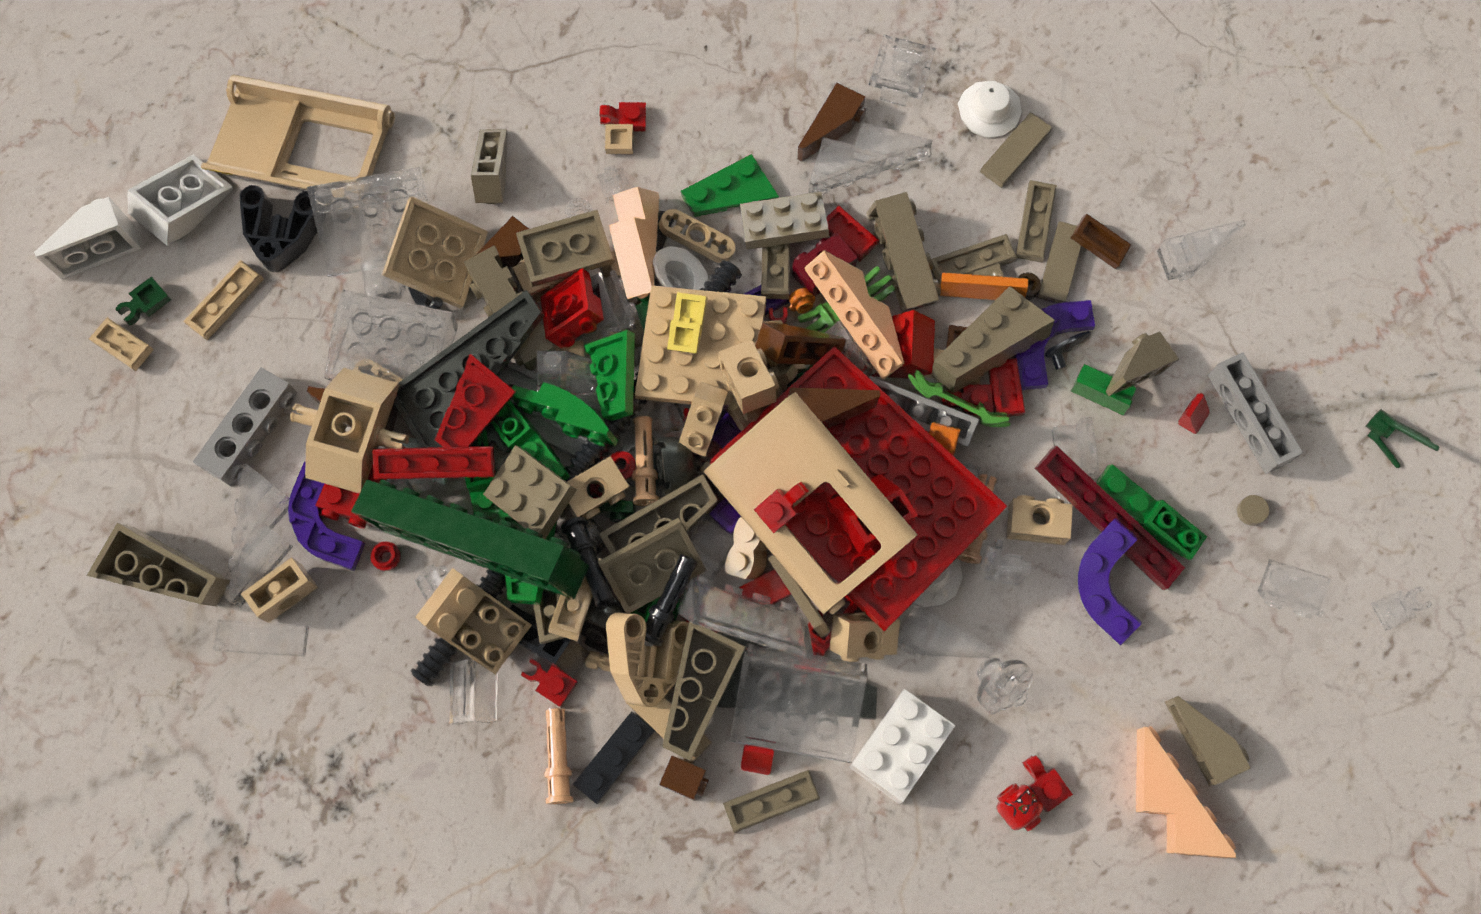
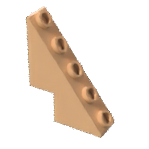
[609,187,659,299]
[805,251,904,379]
[1136,726,1236,858]

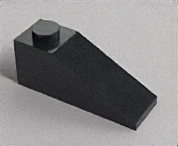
[509,604,590,678]

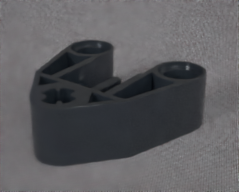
[240,185,326,273]

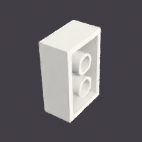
[849,689,955,804]

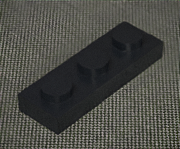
[573,711,656,804]

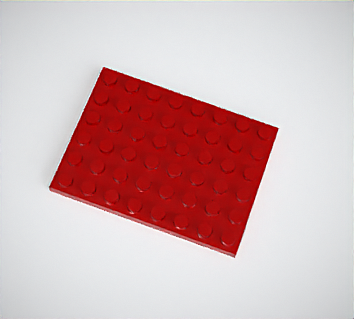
[710,346,1007,632]

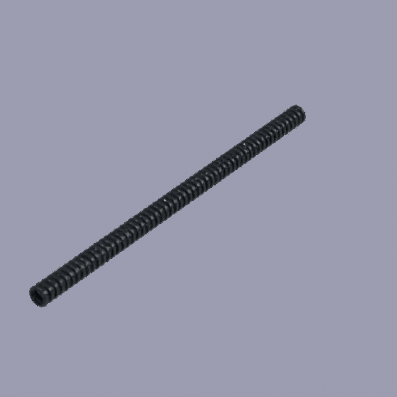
[411,260,742,687]

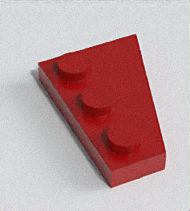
[435,354,517,447]

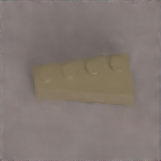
[866,192,941,313]
[464,245,556,371]
[931,286,1055,394]
[599,474,721,554]
[86,523,231,607]
[662,620,745,761]

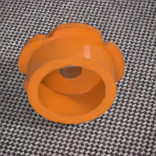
[789,288,815,313]

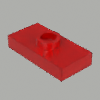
[826,205,879,262]
[988,358,1025,417]

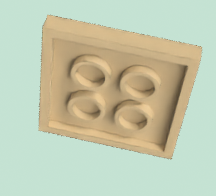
[382,196,488,308]

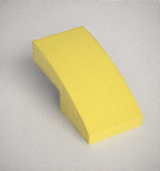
[667,292,707,354]

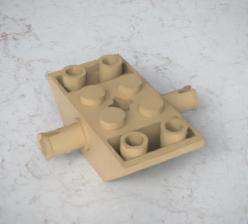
[290,368,409,494]

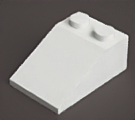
[128,154,233,246]
[34,197,141,279]

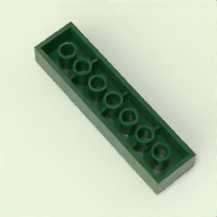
[351,479,589,600]

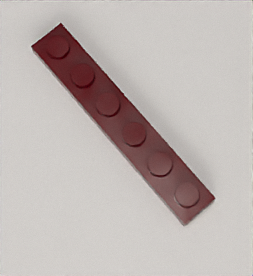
[1034,445,1185,590]

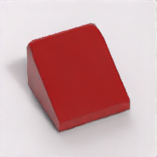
[1178,393,1210,434]
[741,744,774,775]

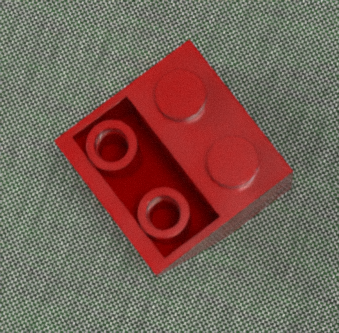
[867,310,935,379]
[828,474,918,554]

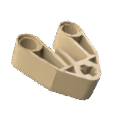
[606,613,689,707]

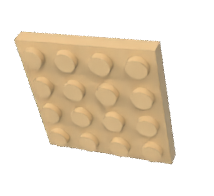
[635,286,766,408]

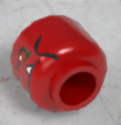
[996,783,1043,832]

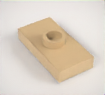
[89,317,154,371]

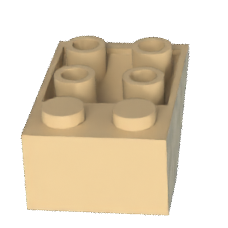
[415,568,532,675]

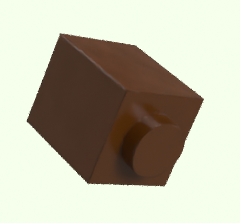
[659,756,709,801]

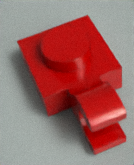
[599,102,646,132]
[942,384,994,415]
[753,481,809,534]
[1022,755,1073,812]

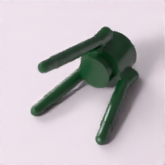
[1365,409,1440,468]

